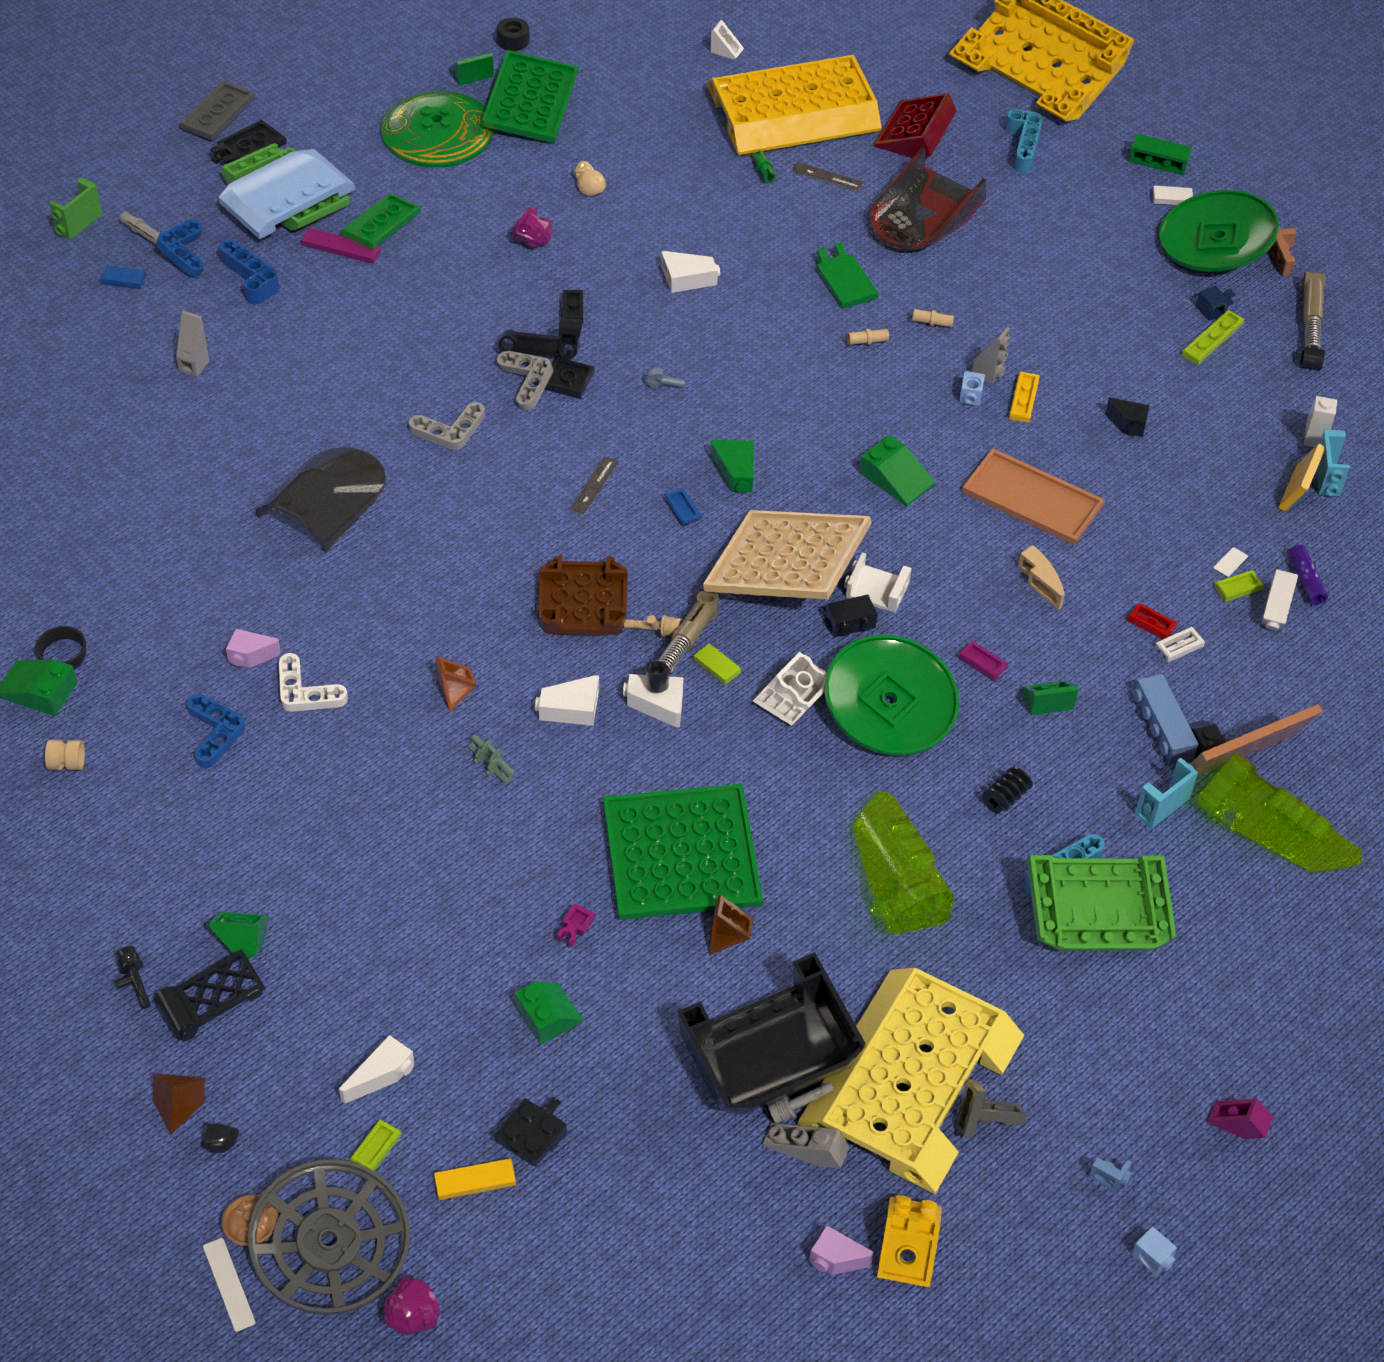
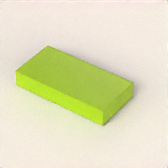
[1214,570,1264,602]
[693,643,741,685]
[350,1119,401,1172]

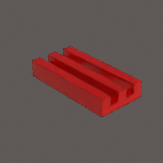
[1127,603,1177,640]

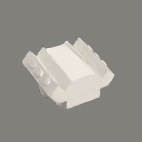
[753,652,827,725]

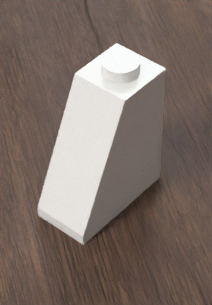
[661,251,720,293]
[1304,396,1337,447]
[1261,569,1298,631]
[623,674,684,727]
[535,676,599,726]

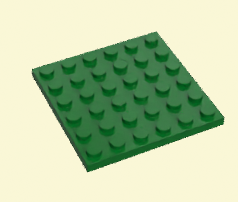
[603,784,763,920]

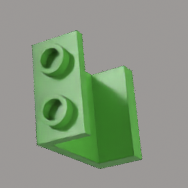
[49,177,103,240]

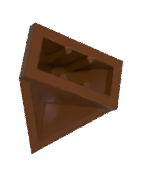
[709,895,754,955]
[153,1073,205,1135]

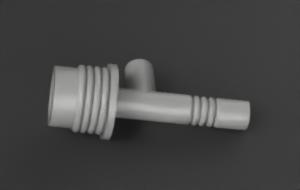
[768,1082,835,1124]

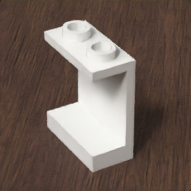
[844,553,912,613]

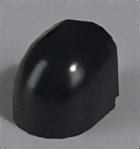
[203,1124,240,1154]

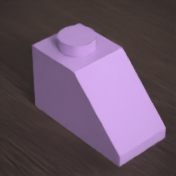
[226,629,281,668]
[809,1226,873,1275]

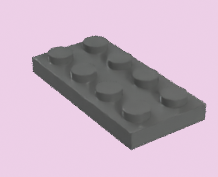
[180,80,255,141]

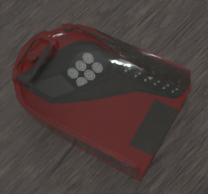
[871,148,986,250]

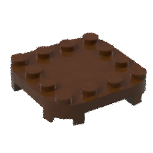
[538,555,628,635]

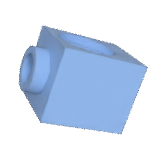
[959,371,985,406]
[1132,1226,1177,1276]

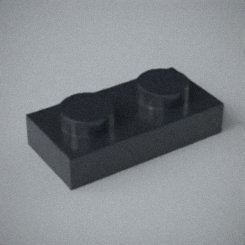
[563,290,583,324]

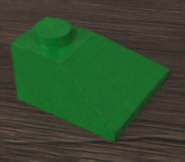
[209,911,268,957]

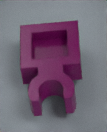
[557,903,595,947]

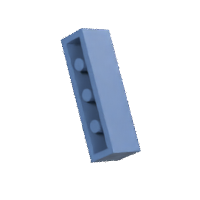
[1133,674,1198,763]

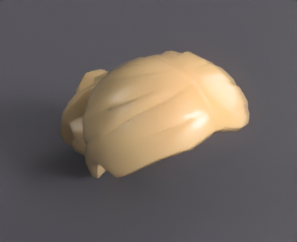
[574,161,606,196]

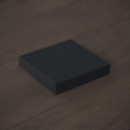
[544,357,595,399]

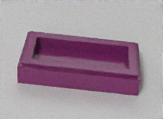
[958,641,1008,681]

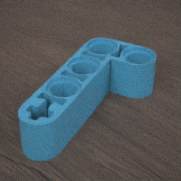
[1005,109,1043,174]
[1024,834,1105,899]

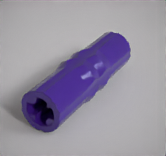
[1288,545,1328,605]

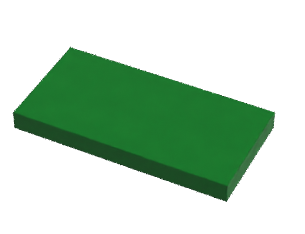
[341,193,421,250]

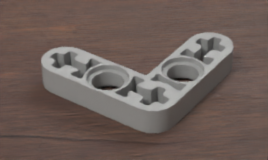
[497,351,553,411]
[409,402,485,450]

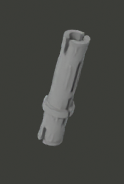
[119,211,170,244]

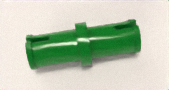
[752,150,776,183]

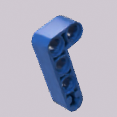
[219,239,279,304]

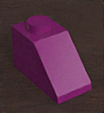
[1208,1098,1273,1139]

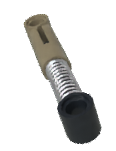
[1300,271,1326,369]
[646,590,719,693]

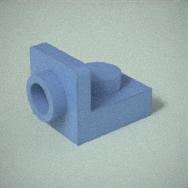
[1089,1157,1133,1193]

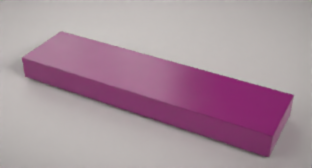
[301,228,381,264]

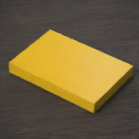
[1278,444,1325,512]

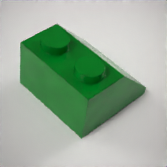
[514,981,583,1045]

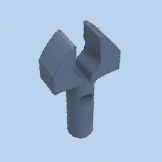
[646,368,685,389]

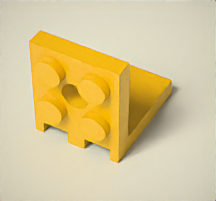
[877,1195,942,1287]

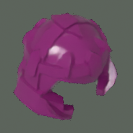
[512,207,552,248]
[384,1277,440,1335]

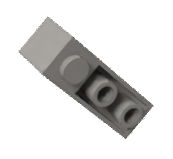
[176,311,209,377]
[972,327,1011,384]
[763,1123,849,1169]

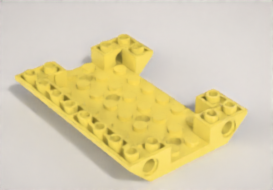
[798,968,1024,1194]

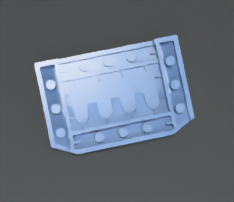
[219,149,355,239]

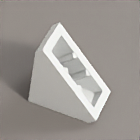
[711,20,744,60]

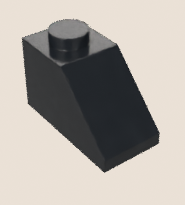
[1105,397,1150,437]
[1189,720,1226,757]

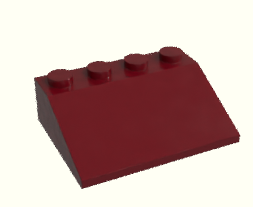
[874,93,957,158]

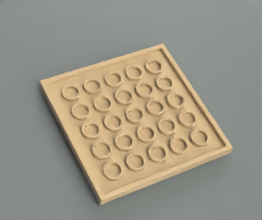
[703,510,871,600]

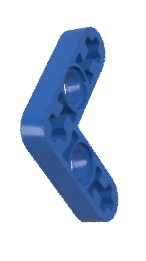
[156,219,204,277]
[187,694,245,768]

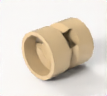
[45,740,85,770]

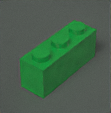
[1129,133,1192,175]

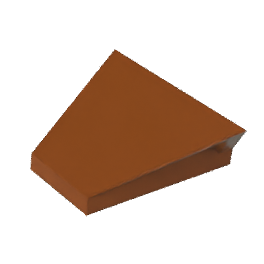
[435,656,477,712]

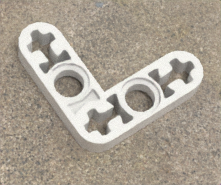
[279,653,348,712]

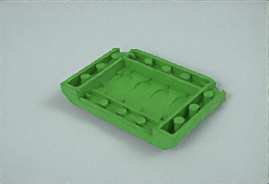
[222,143,350,230]
[1027,855,1176,951]

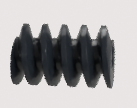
[982,767,1033,814]

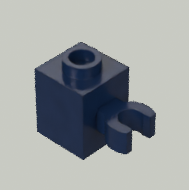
[1196,286,1236,321]

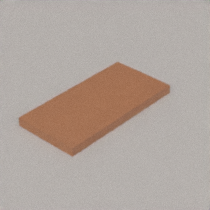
[962,448,1105,545]
[1190,704,1323,776]

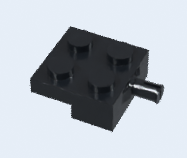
[494,1097,567,1167]

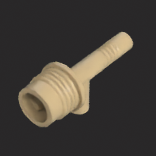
[624,615,683,637]

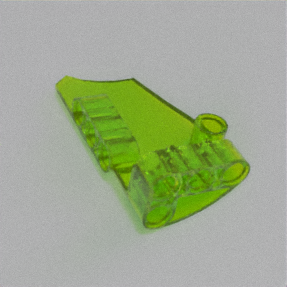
[1195,752,1362,873]
[852,791,955,934]

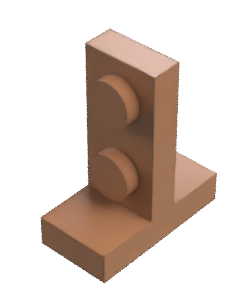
[1269,228,1297,277]

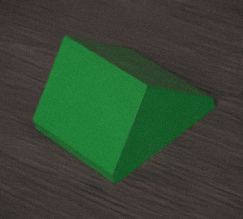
[449,52,494,86]
[1022,680,1079,716]

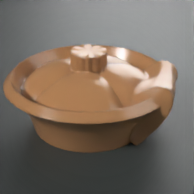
[222,1195,278,1246]

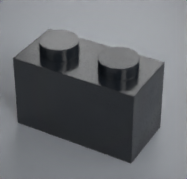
[825,594,877,638]

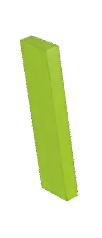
[1181,310,1245,365]

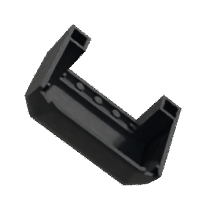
[677,952,866,1115]

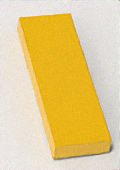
[1009,372,1040,423]
[434,1158,516,1200]

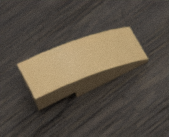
[1018,545,1065,610]

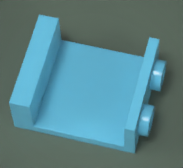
[1316,429,1350,497]
[1135,758,1198,828]

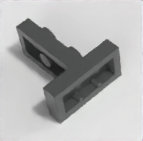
[955,1079,1027,1138]

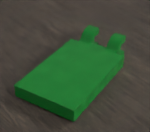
[816,242,878,309]

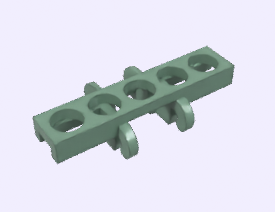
[468,735,515,783]

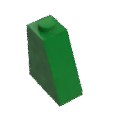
[711,440,754,492]

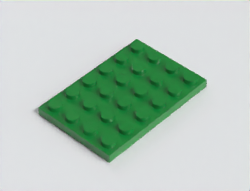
[481,50,579,143]

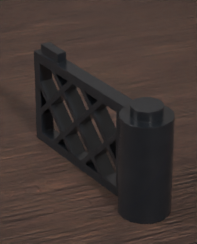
[154,949,266,1041]

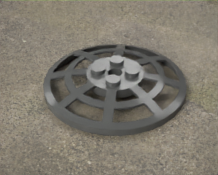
[248,1159,410,1315]

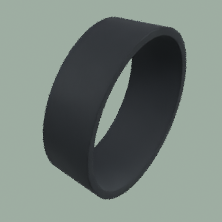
[35,626,86,669]

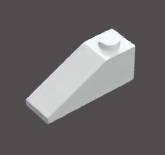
[339,1035,414,1104]

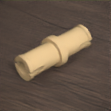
[912,308,954,328]
[847,329,889,345]

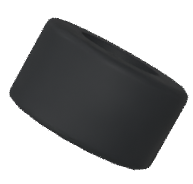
[497,17,530,51]

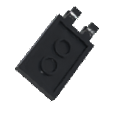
[210,120,287,164]

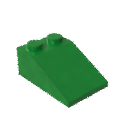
[860,434,935,507]
[0,659,78,716]

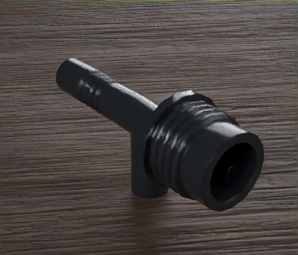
[114,946,151,1009]

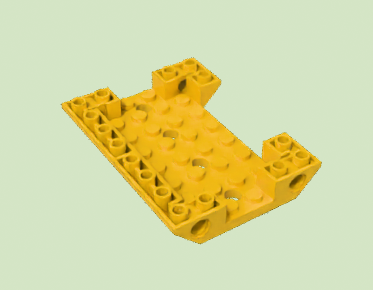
[949,0,1134,122]
[706,55,882,155]

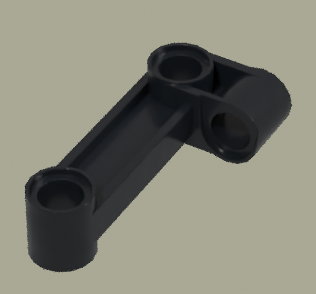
[498,318,582,359]

